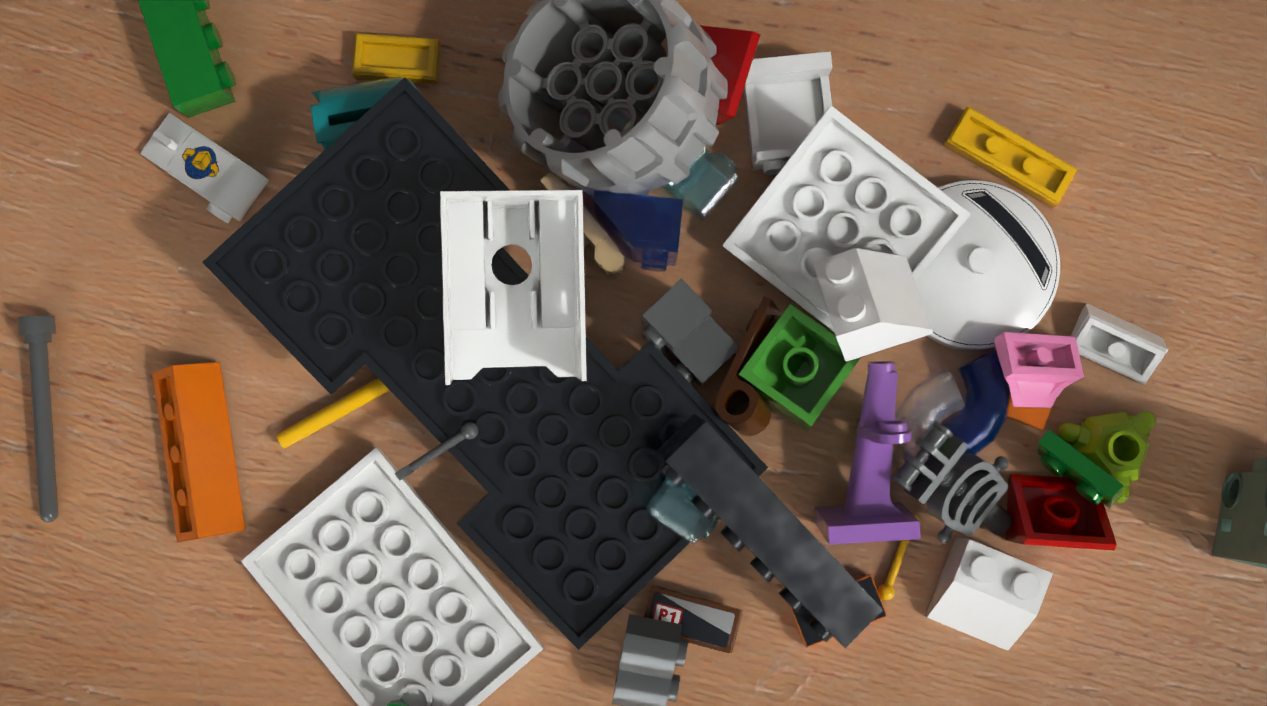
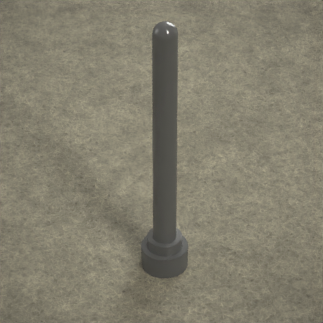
[17,315,58,522]

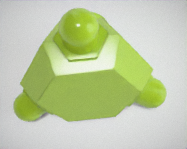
[1058,411,1156,503]

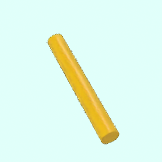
[276,378,390,449]

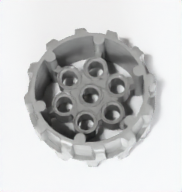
[498,0,728,202]

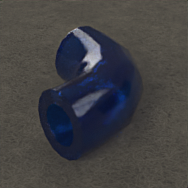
[942,350,1010,455]

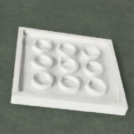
[722,106,971,332]

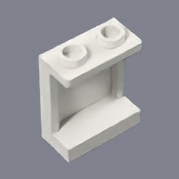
[744,51,833,175]

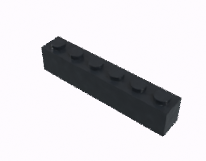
[655,414,883,648]

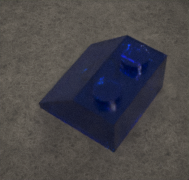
[593,190,683,272]

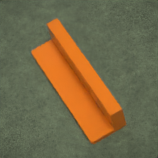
[152,362,245,543]

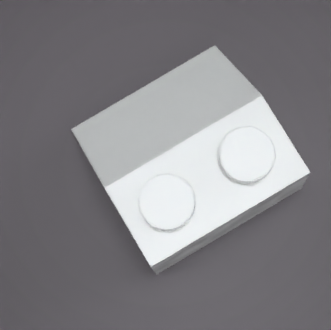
[813,248,933,361]
[925,536,1053,651]

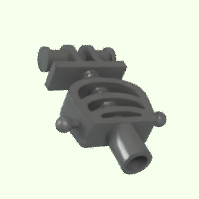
[890,420,1012,544]

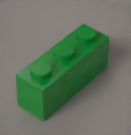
[138,0,236,118]

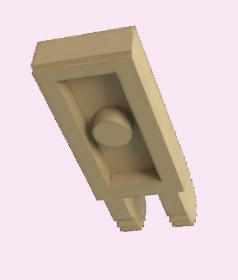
[540,172,626,277]

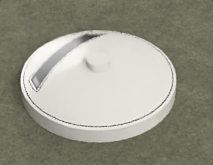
[915,180,1060,350]

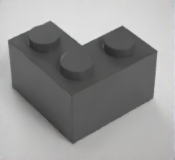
[642,278,739,386]

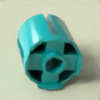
[311,76,420,150]

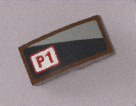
[644,586,743,653]

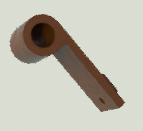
[715,296,782,436]

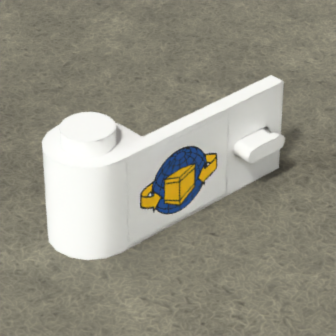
[140,113,270,224]

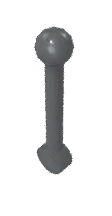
[394,422,478,481]

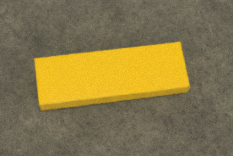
[943,106,1078,208]

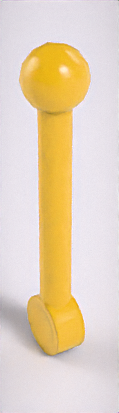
[878,515,921,601]

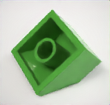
[739,304,861,431]

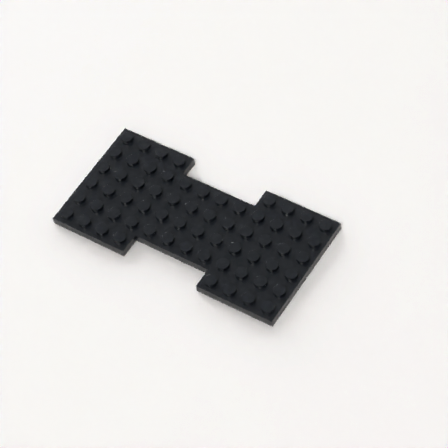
[202,77,768,650]

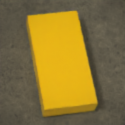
[352,33,441,84]

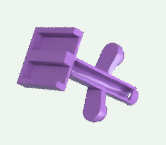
[814,361,921,545]

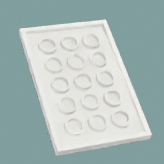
[241,447,545,706]

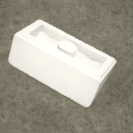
[1071,304,1168,385]

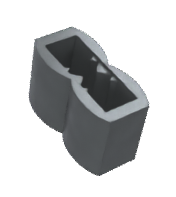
[612,614,688,706]

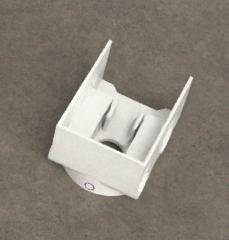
[440,190,587,385]

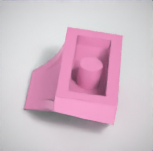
[994,332,1084,408]

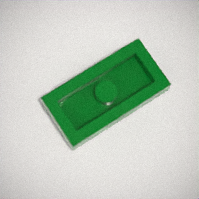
[1038,429,1124,509]

